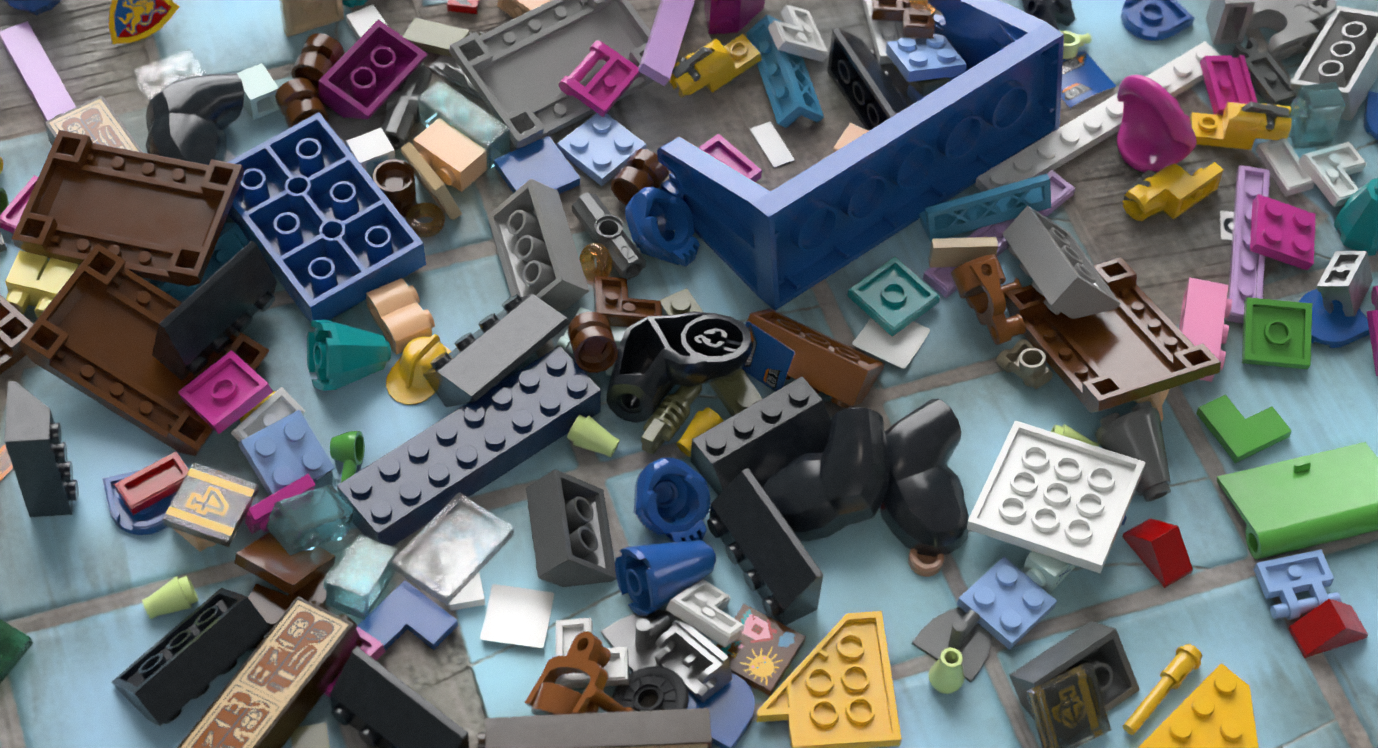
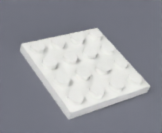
[967,420,1145,574]

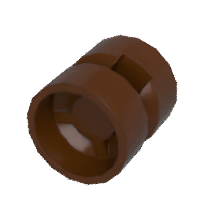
[291,33,345,93]
[275,78,329,128]
[611,149,669,206]
[372,159,417,218]
[568,311,618,373]

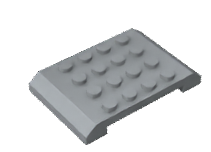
[449,0,655,148]

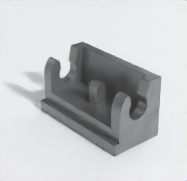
[1317,251,1373,316]
[655,619,733,702]

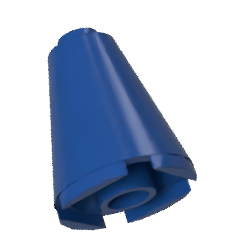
[615,540,716,616]

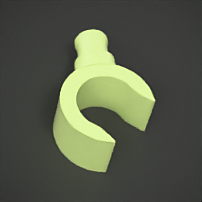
[1060,31,1091,59]

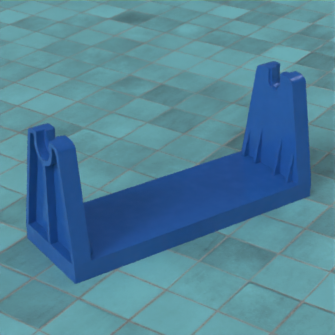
[657,0,1064,310]

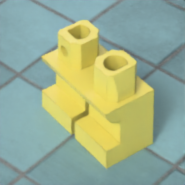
[5,250,79,318]

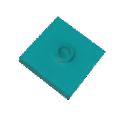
[847,256,940,337]

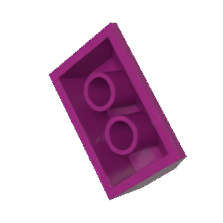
[704,0,765,34]
[319,19,427,119]

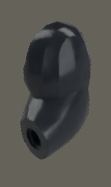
[145,73,244,165]
[606,312,752,423]
[880,399,969,557]

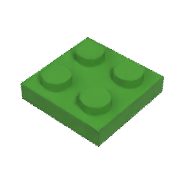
[1242,297,1312,370]

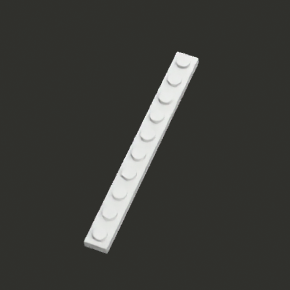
[975,41,1221,192]

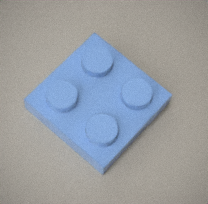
[886,34,967,82]
[557,113,646,186]
[238,410,335,496]
[956,557,1057,650]

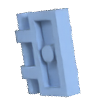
[1254,549,1342,620]

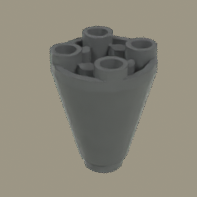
[1095,401,1171,502]

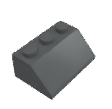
[526,469,616,587]
[1009,621,1140,745]

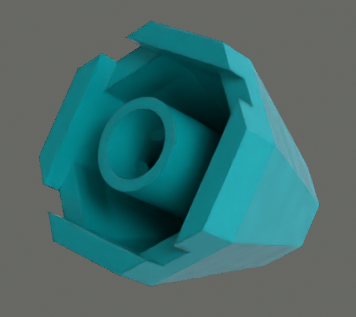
[1333,178,1378,256]
[307,320,391,391]

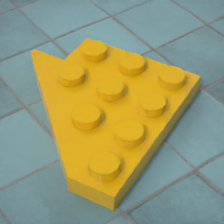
[756,611,902,748]
[1138,663,1259,748]

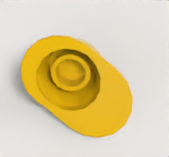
[386,334,452,405]

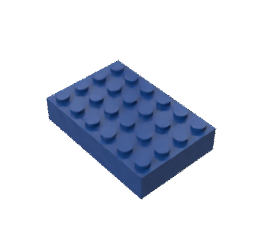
[228,112,426,323]

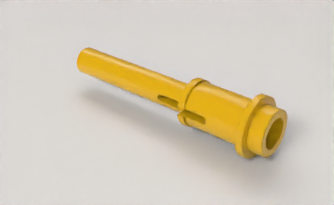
[1123,644,1202,735]

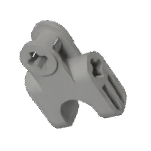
[1247,0,1336,62]

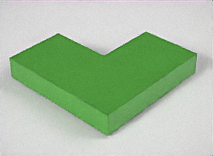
[1196,394,1292,463]

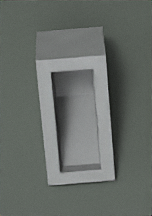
[1206,0,1256,44]

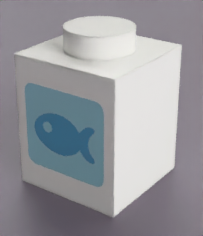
[346,128,395,179]

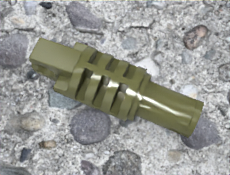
[641,385,703,454]

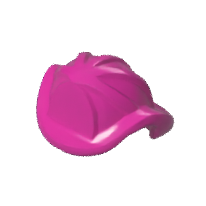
[1117,75,1197,172]

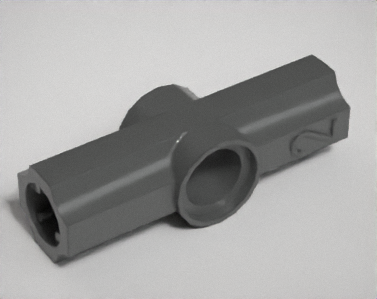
[381,63,432,150]
[572,192,646,279]

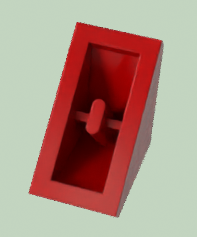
[1122,518,1193,588]
[1288,598,1368,658]

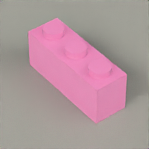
[1179,278,1232,382]

